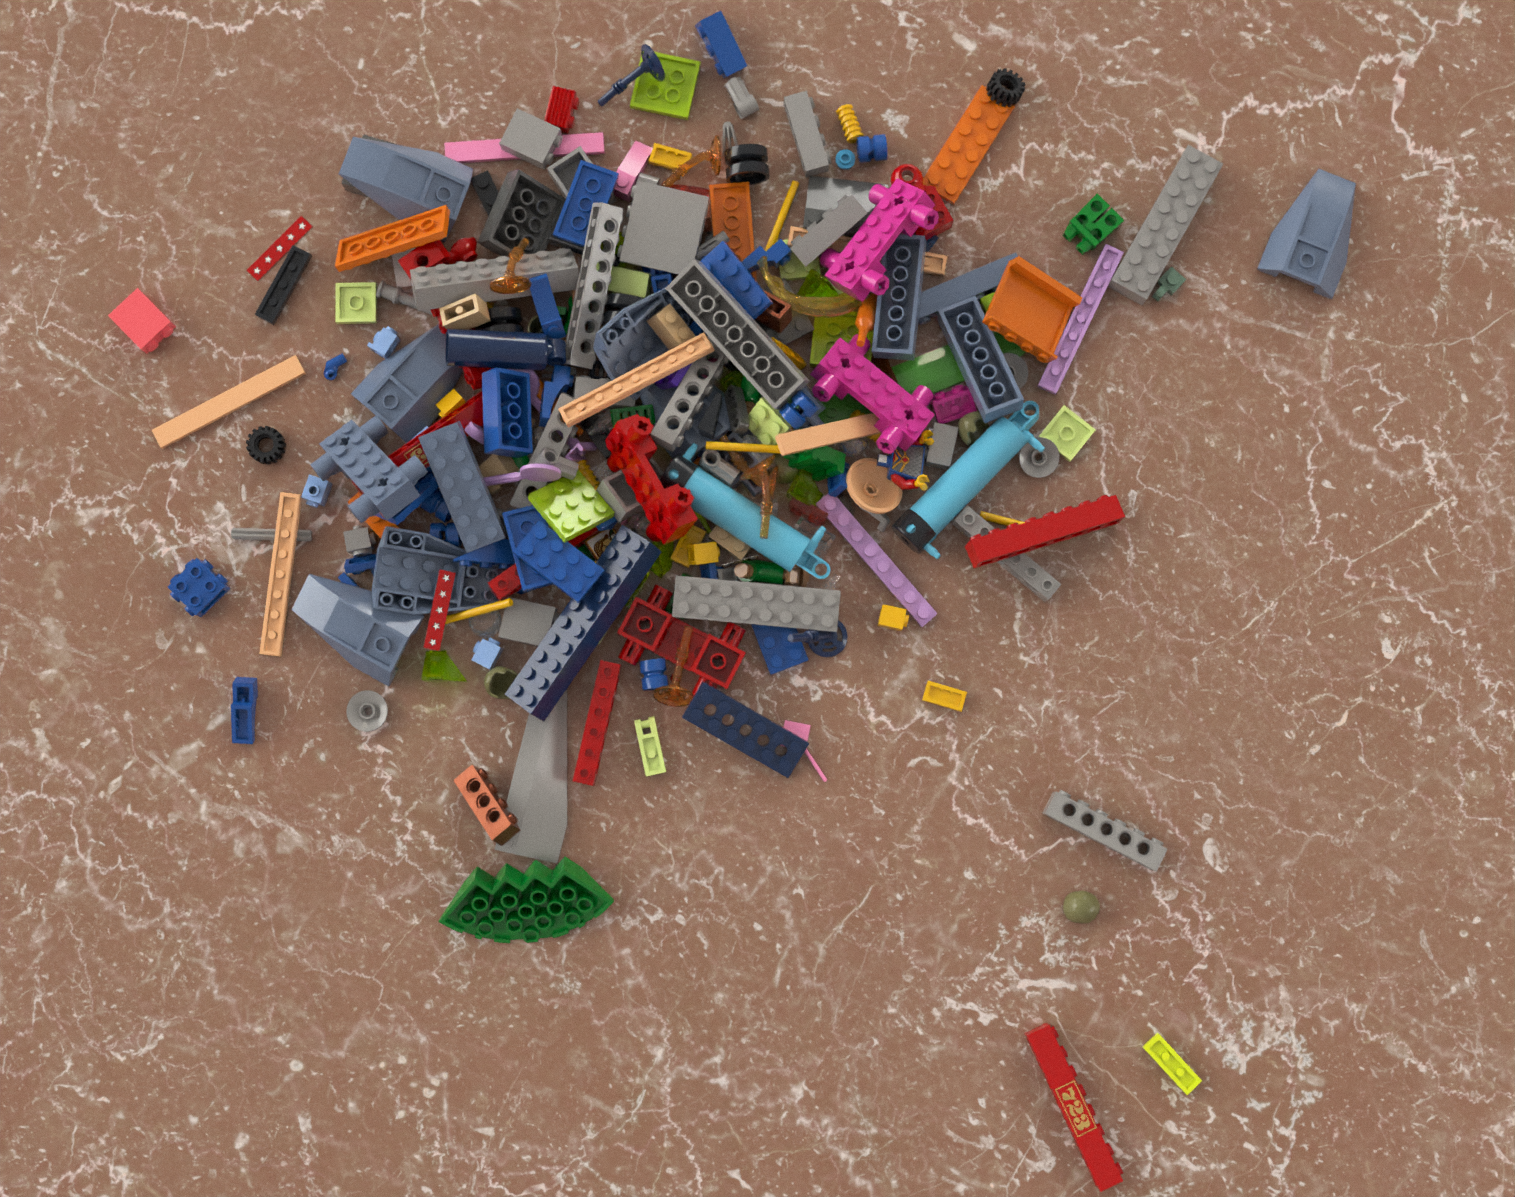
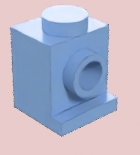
[367,326,401,359]

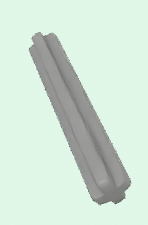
[231,528,313,541]

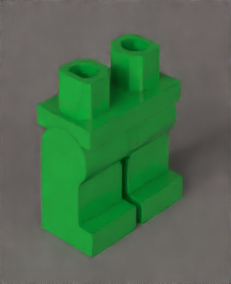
[1063,193,1124,255]
[783,446,846,482]

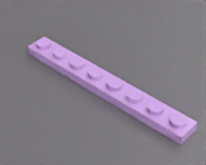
[1037,244,1124,395]
[815,493,937,627]

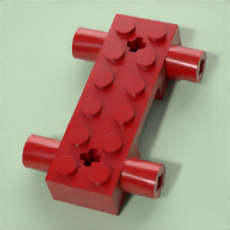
[605,414,698,545]
[617,585,746,696]

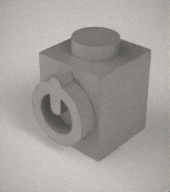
[343,525,377,557]

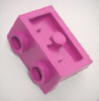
[930,385,977,424]

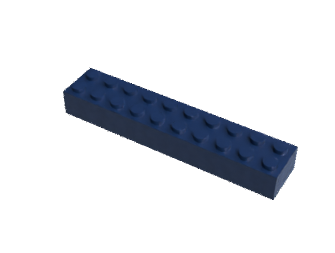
[505,525,662,721]

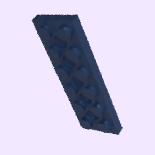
[682,681,809,778]

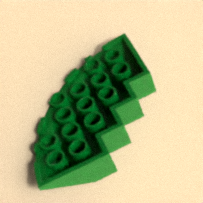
[439,856,614,943]

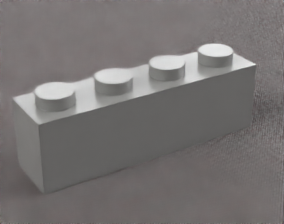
[784,91,831,178]
[790,194,867,267]

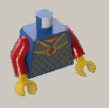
[877,430,934,491]

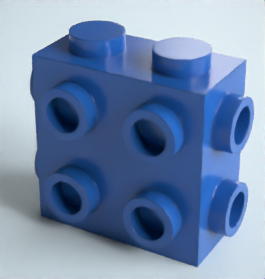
[168,558,231,617]

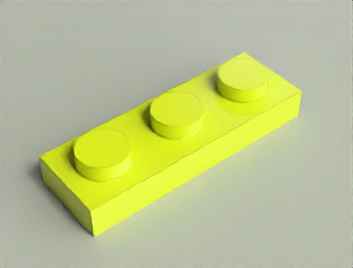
[1143,1033,1202,1095]

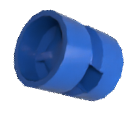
[857,134,888,163]
[779,390,818,430]
[421,488,451,523]
[430,522,462,548]
[639,658,669,691]

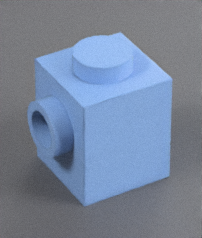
[301,474,333,508]
[471,637,503,670]

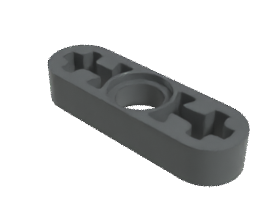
[724,384,749,435]

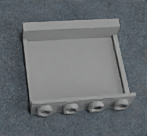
[617,180,710,275]

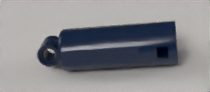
[445,329,566,370]

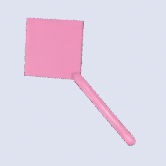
[780,720,827,782]

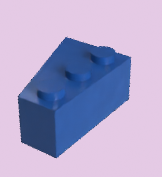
[695,10,747,78]

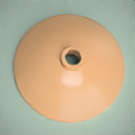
[846,458,902,514]

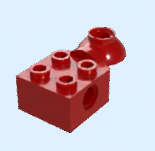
[890,164,953,241]
[397,237,478,280]

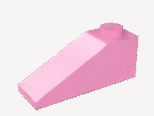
[613,141,652,202]

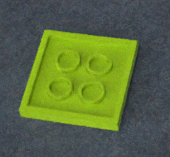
[630,51,701,120]
[809,308,874,367]
[528,470,615,543]

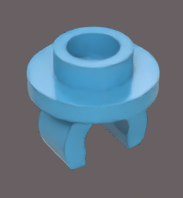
[835,149,855,170]

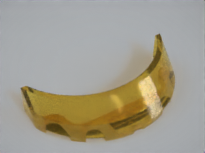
[757,256,872,318]

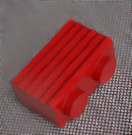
[544,86,579,134]

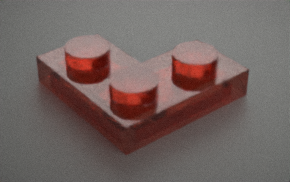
[788,497,829,527]

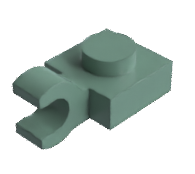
[1152,266,1186,302]

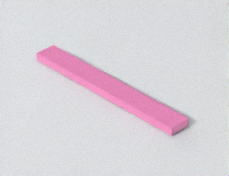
[445,132,605,163]

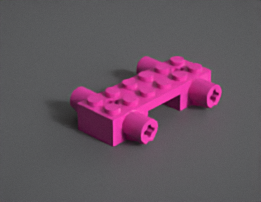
[820,179,938,302]
[810,334,935,454]

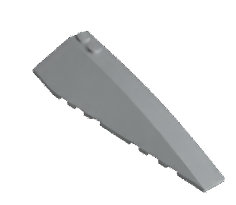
[494,689,568,863]

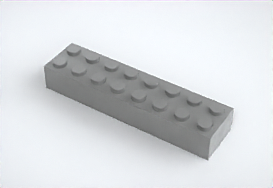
[1108,145,1223,306]
[410,248,579,311]
[665,259,810,410]
[672,575,841,632]

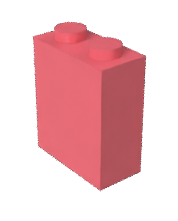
[108,288,176,354]

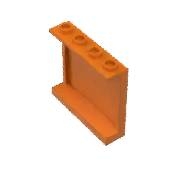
[982,256,1082,363]

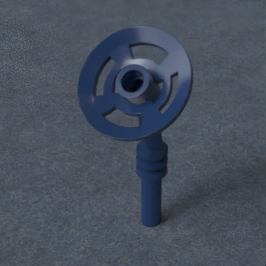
[598,44,665,107]
[788,620,848,657]

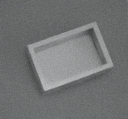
[547,146,616,205]
[596,458,663,523]

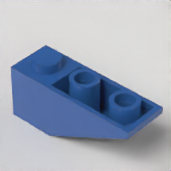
[453,539,515,570]

